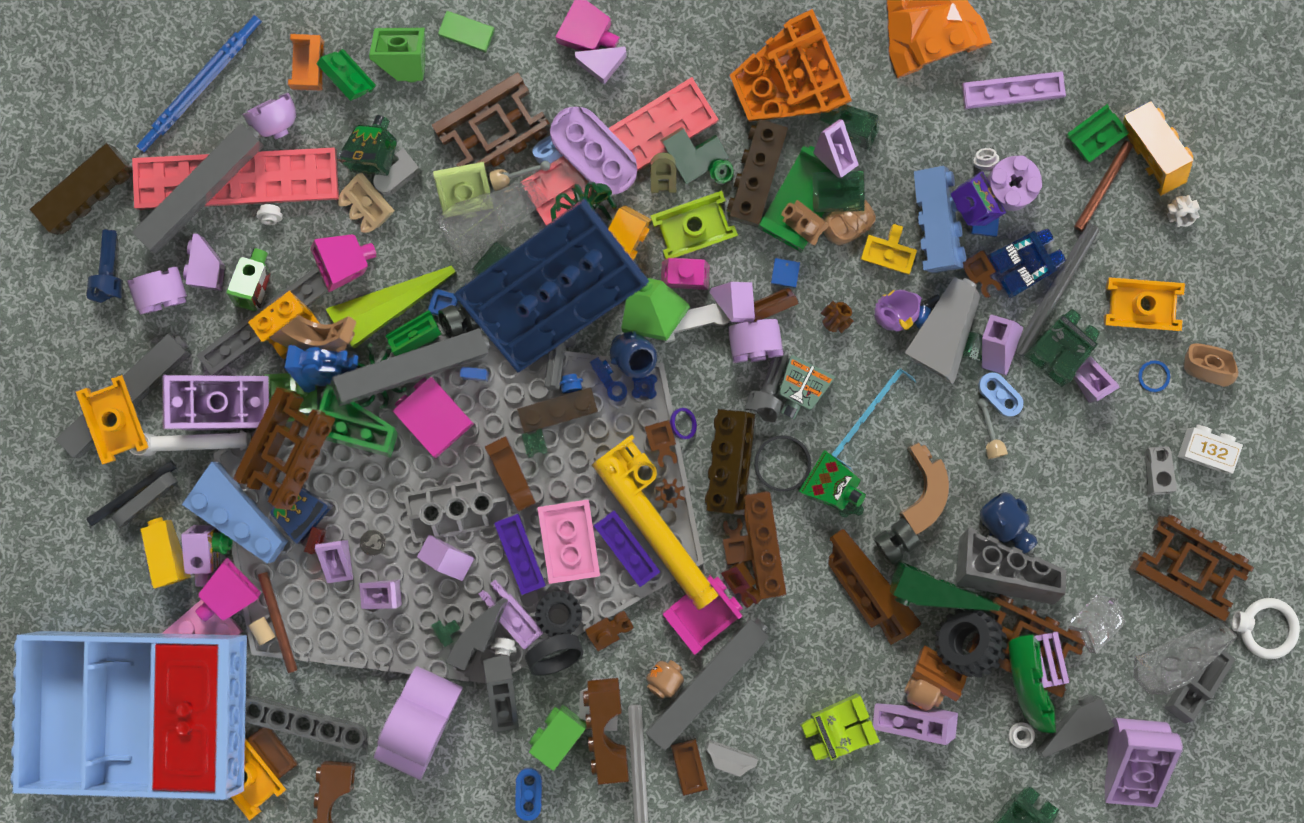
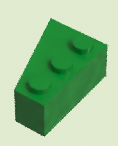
[319,384,398,458]

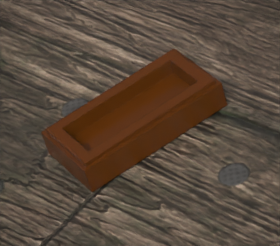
[753,288,799,323]
[246,727,298,779]
[671,738,708,796]

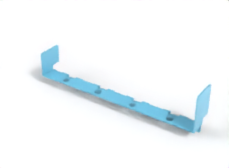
[832,369,916,472]

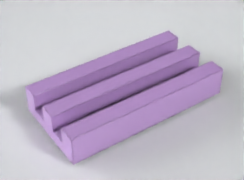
[1035,632,1069,688]

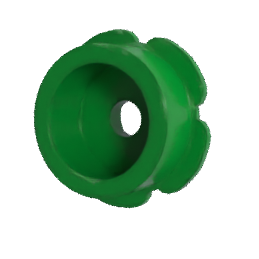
[710,159,734,184]
[212,532,233,555]

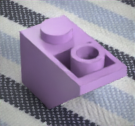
[183,234,225,291]
[982,315,1023,376]

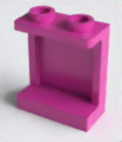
[393,377,474,458]
[662,575,743,655]

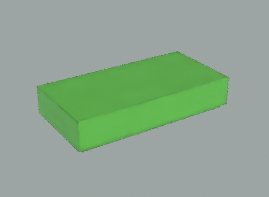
[438,11,495,53]

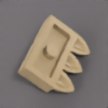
[338,173,394,233]

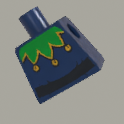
[267,487,333,544]

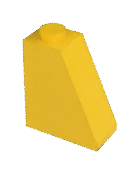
[141,517,191,588]

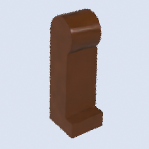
[485,436,536,512]

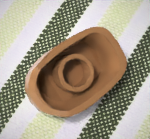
[823,199,876,246]
[1184,343,1239,387]

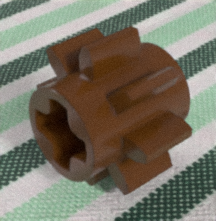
[821,301,854,333]
[655,478,685,508]

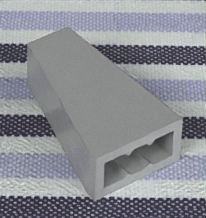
[905,277,980,384]

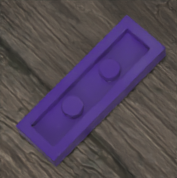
[594,510,660,587]
[494,513,546,595]

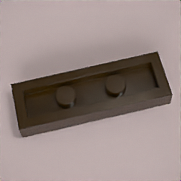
[517,387,598,434]

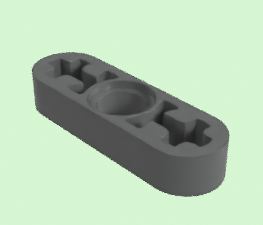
[111,472,178,528]

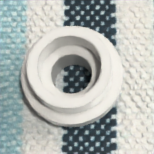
[974,148,999,171]
[256,204,283,225]
[491,638,517,657]
[1008,722,1035,748]

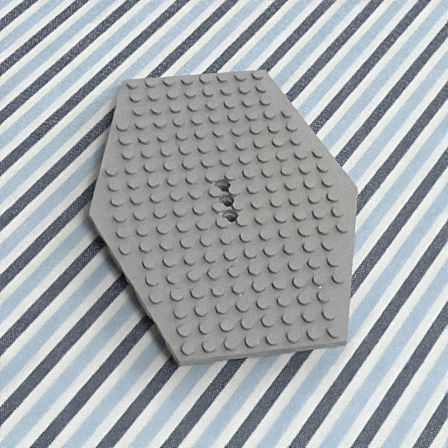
[213,336,704,684]

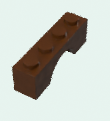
[583,678,629,785]
[312,761,356,823]

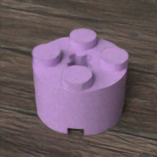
[987,156,1042,211]
[127,267,187,315]
[729,319,783,363]

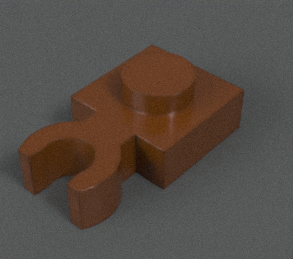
[963,250,1002,298]
[644,420,677,467]
[722,518,752,566]
[721,561,762,608]
[585,611,634,652]

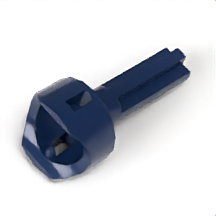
[86,229,123,303]

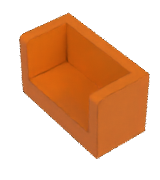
[288,34,324,91]

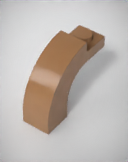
[269,315,357,352]
[900,443,949,535]

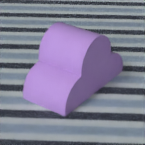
[162,375,269,431]
[374,666,463,780]
[1105,718,1183,807]

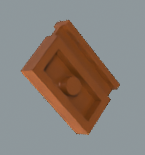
[911,645,967,701]

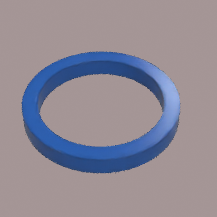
[1138,360,1170,392]

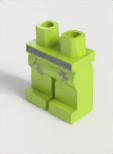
[800,694,880,760]

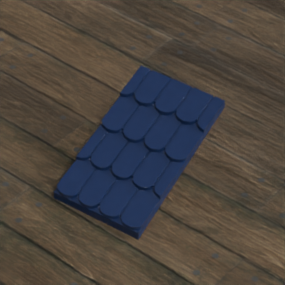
[453,198,649,373]

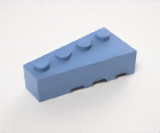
[914,166,966,273]
[182,462,288,563]

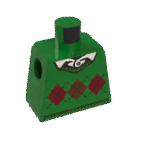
[799,450,866,510]

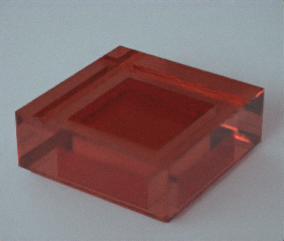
[304,526,326,555]

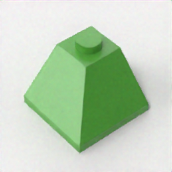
[369,28,425,82]
[621,278,690,341]

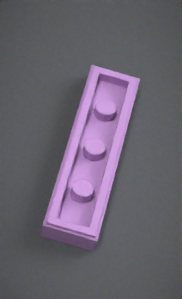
[962,71,1066,109]

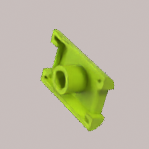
[651,191,738,259]

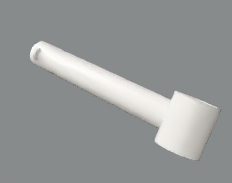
[129,430,251,456]

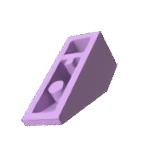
[873,703,958,745]

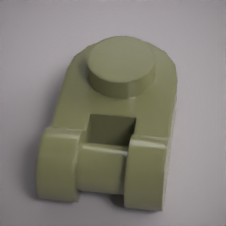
[651,152,676,193]

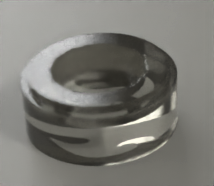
[360,530,387,556]

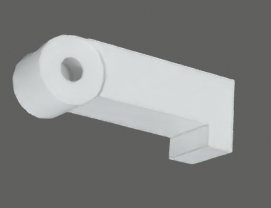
[665,303,730,343]

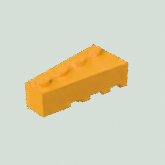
[608,205,652,261]

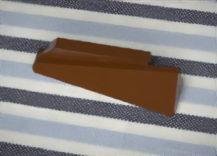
[828,529,921,645]

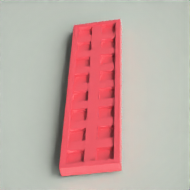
[520,77,719,226]
[132,148,339,210]

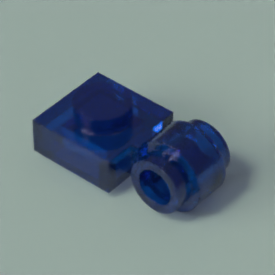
[590,357,627,402]

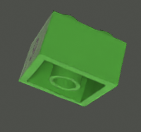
[529,704,586,771]

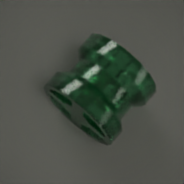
[522,429,548,458]

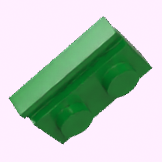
[316,49,377,101]
[1065,104,1130,164]
[385,310,442,356]

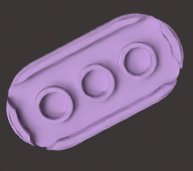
[550,107,637,194]

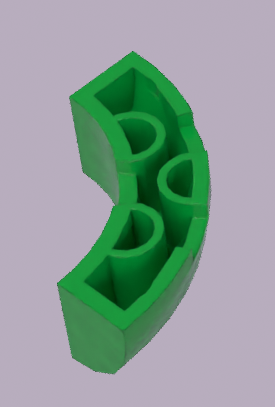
[1009,635,1056,733]

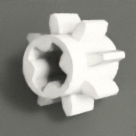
[1167,195,1200,227]

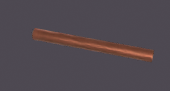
[1074,141,1134,232]
[258,572,298,673]

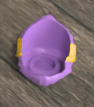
[874,290,922,331]

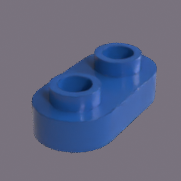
[515,767,542,821]

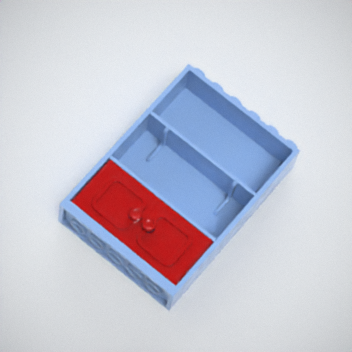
[11,631,247,800]

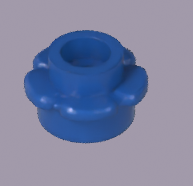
[560,374,583,394]

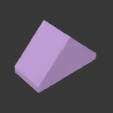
[575,47,626,84]
[813,120,859,178]
[710,282,755,323]
[1069,356,1119,403]
[417,534,475,581]
[315,540,353,583]
[359,579,402,609]

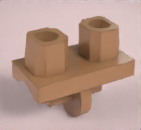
[781,200,829,246]

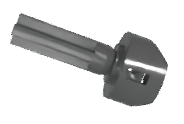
[544,333,577,391]
[744,351,789,423]

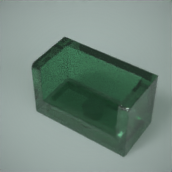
[813,171,865,212]

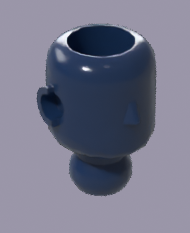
[610,331,657,379]
[980,492,1038,554]

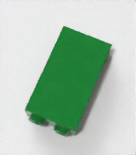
[758,146,845,253]

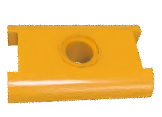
[1104,277,1185,331]
[76,375,149,465]
[231,738,287,821]

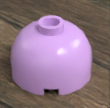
[242,93,296,139]

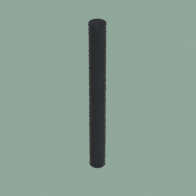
[86,460,177,526]

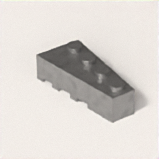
[956,527,1066,605]

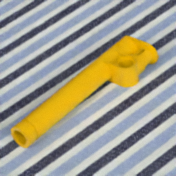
[591,434,718,610]

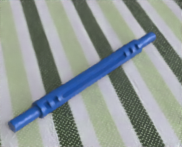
[137,15,262,152]

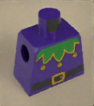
[951,171,1006,226]

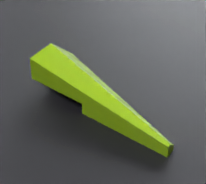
[326,266,457,348]

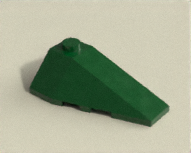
[890,561,1001,611]

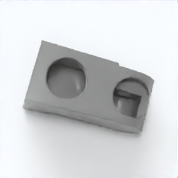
[373,148,421,195]
[1145,446,1177,496]

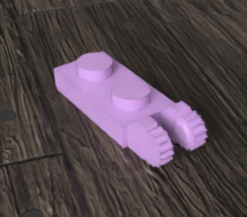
[479,580,543,650]

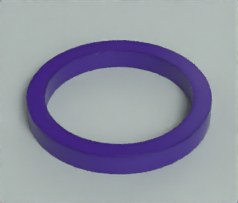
[670,408,697,440]

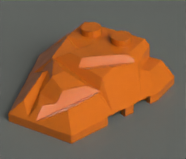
[886,0,992,78]
[730,9,852,122]

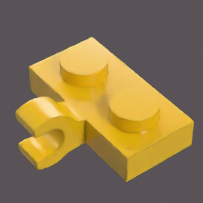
[860,224,917,275]

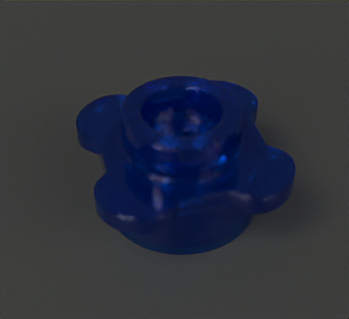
[631,374,657,399]

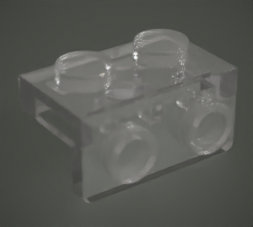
[1068,595,1126,654]

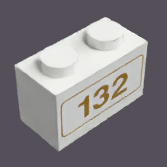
[1178,425,1243,474]

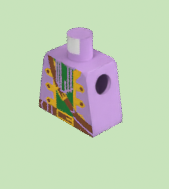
[181,525,219,587]

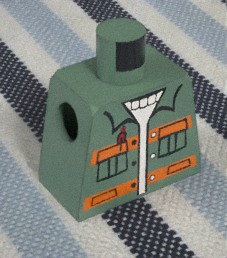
[778,355,835,420]

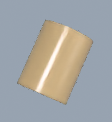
[248,617,275,646]

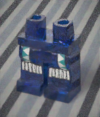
[988,228,1066,299]

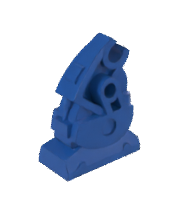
[285,345,358,393]

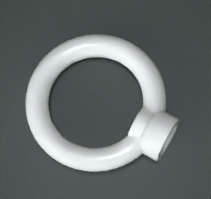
[1232,598,1300,659]

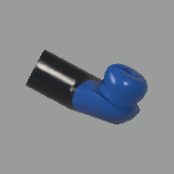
[914,294,940,329]

